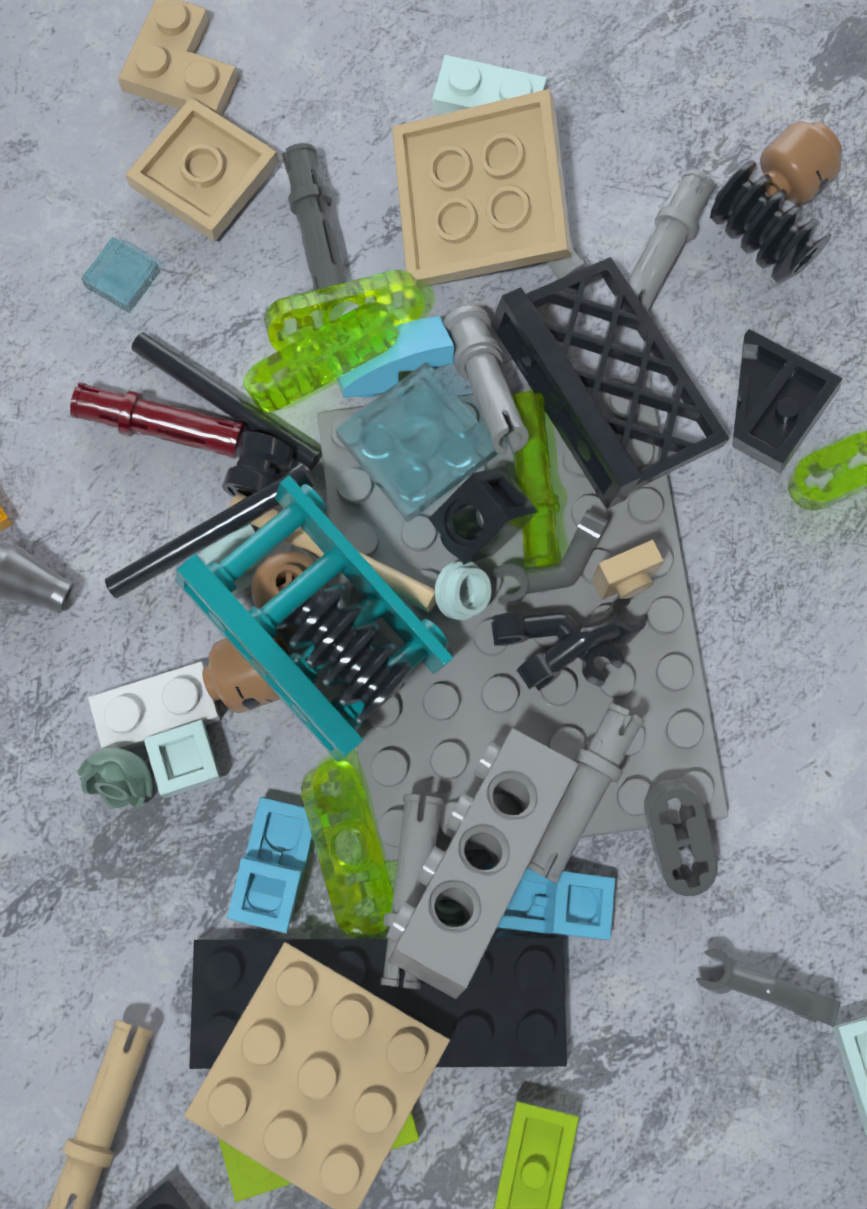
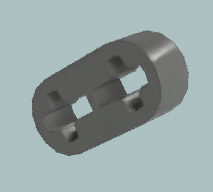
[644,779,718,896]

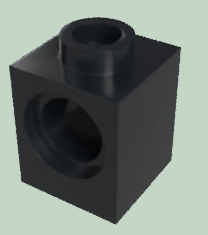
[429,466,538,565]

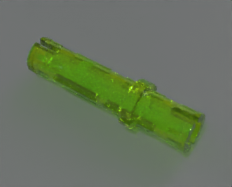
[512,391,562,567]

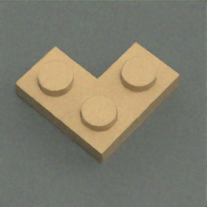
[118,0,238,116]

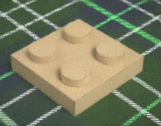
[125,97,279,242]

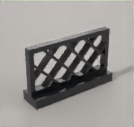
[491,257,730,510]

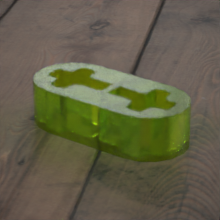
[788,431,867,511]

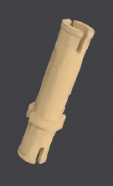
[46,1019,154,1209]

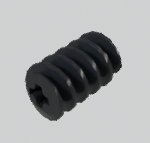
[710,159,831,283]
[276,583,413,724]

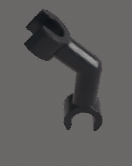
[516,599,646,691]
[491,612,625,687]

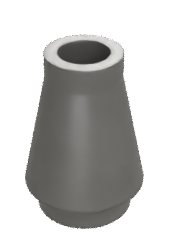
[0,544,74,614]

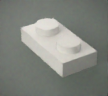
[87,661,221,751]

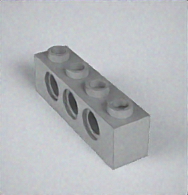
[386,728,578,999]

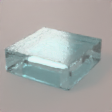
[81,237,160,314]

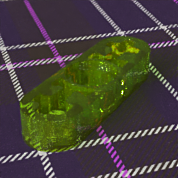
[264,270,425,355]
[243,302,399,412]
[301,759,393,937]

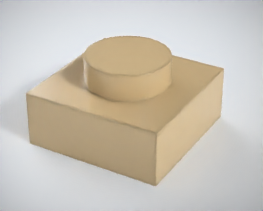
[592,540,664,600]

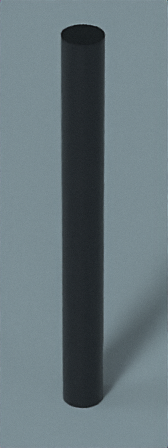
[131,332,322,470]
[105,465,315,598]

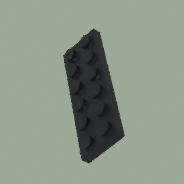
[189,938,567,1069]

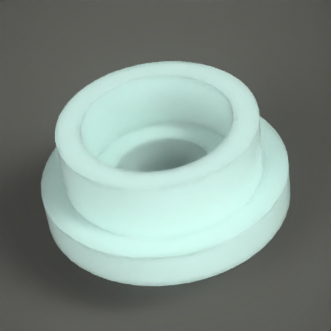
[435,560,491,620]

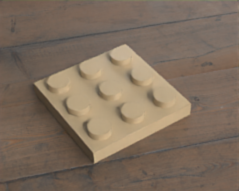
[392,89,572,289]
[183,942,450,1209]

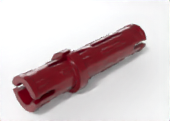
[70,382,245,459]

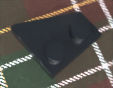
[732,329,843,474]

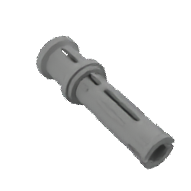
[443,305,529,454]

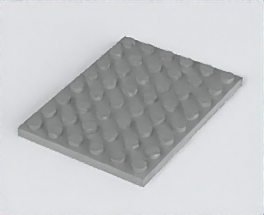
[317,374,729,865]

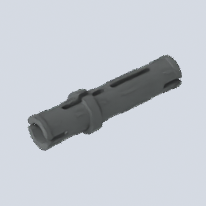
[282,143,350,306]

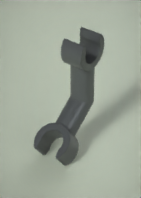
[493,510,608,606]
[696,949,841,1027]

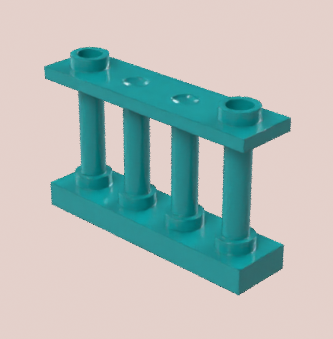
[175,475,454,762]

